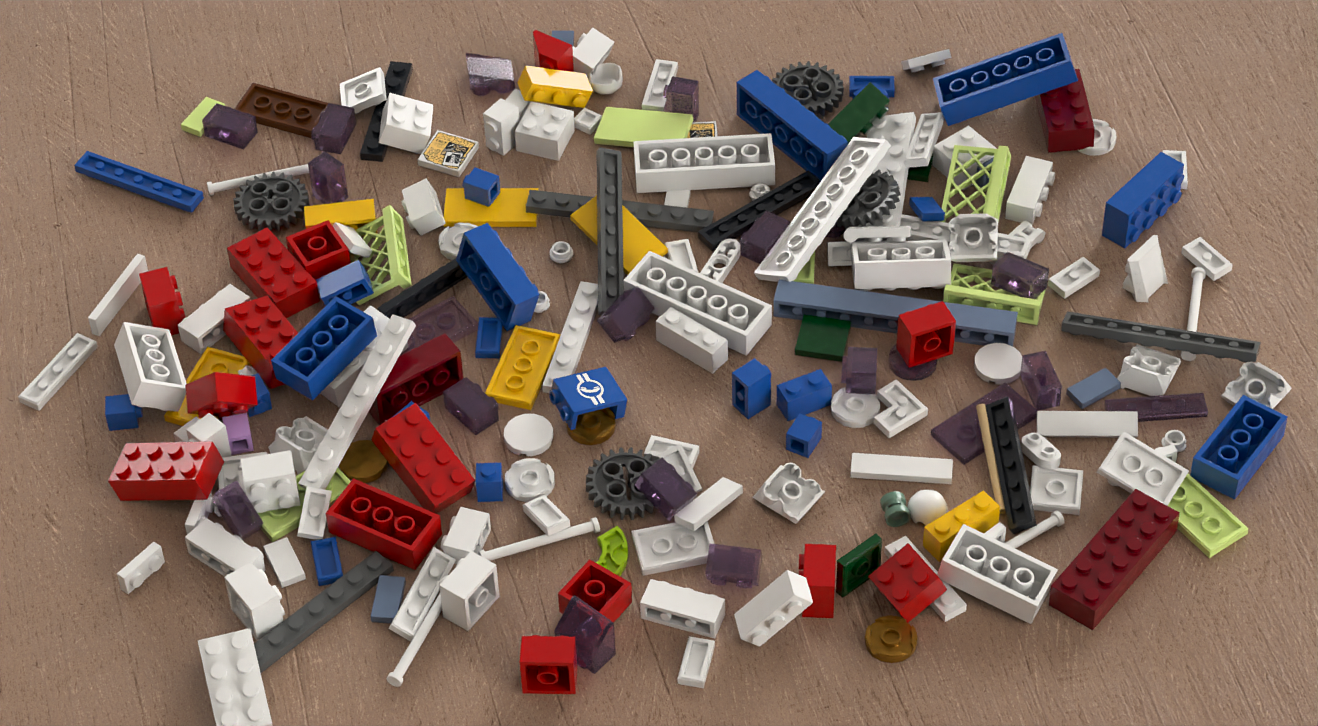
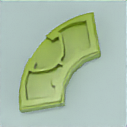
[596,525,628,576]

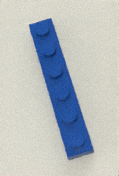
[74,151,204,213]

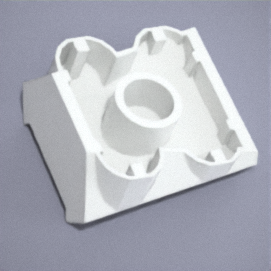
[949,214,998,262]
[1123,235,1168,302]
[1117,344,1181,400]
[1221,362,1292,409]
[268,416,328,475]
[753,463,825,524]

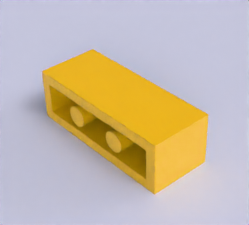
[517,66,593,108]
[304,199,378,237]
[923,490,1000,562]

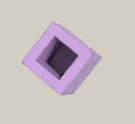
[222,413,254,455]

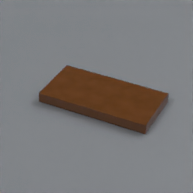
[232,83,333,139]

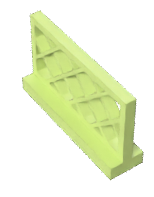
[940,145,1011,222]
[350,205,412,305]
[943,263,1048,325]

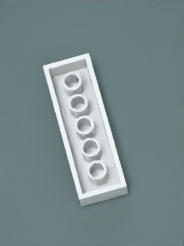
[633,133,775,193]
[623,251,772,356]

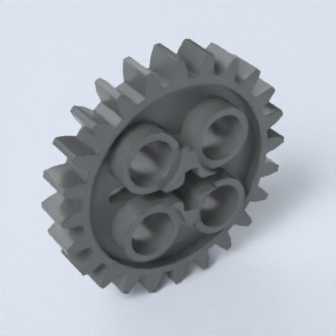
[772,61,844,117]
[836,169,901,229]
[233,172,310,232]
[586,447,668,520]

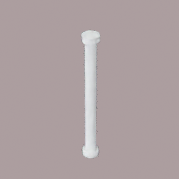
[207,160,318,196]
[1181,267,1206,361]
[1004,511,1065,549]
[478,517,600,561]
[387,593,442,687]

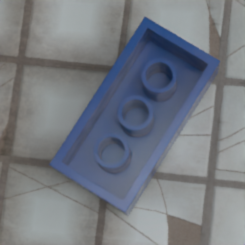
[1102,152,1184,248]
[456,223,540,331]
[271,296,377,400]
[1190,395,1288,500]

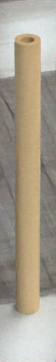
[976,404,1006,514]

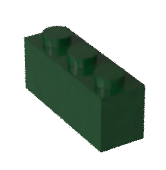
[828,82,890,143]

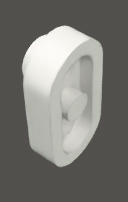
[1021,433,1061,469]

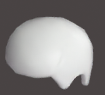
[588,63,623,95]
[907,490,948,526]

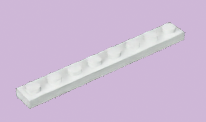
[298,314,416,490]

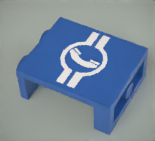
[549,367,627,430]

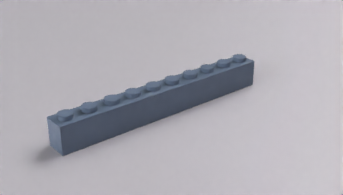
[773,279,1018,346]

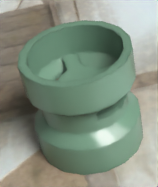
[880,491,911,527]

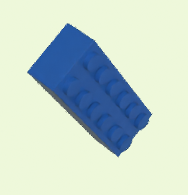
[933,33,1078,126]
[736,70,848,181]

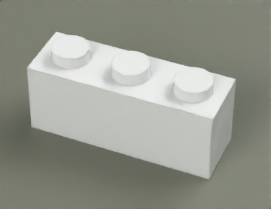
[1005,156,1055,225]
[178,284,251,354]
[656,307,728,374]
[185,518,265,577]
[734,570,813,647]
[640,579,725,639]

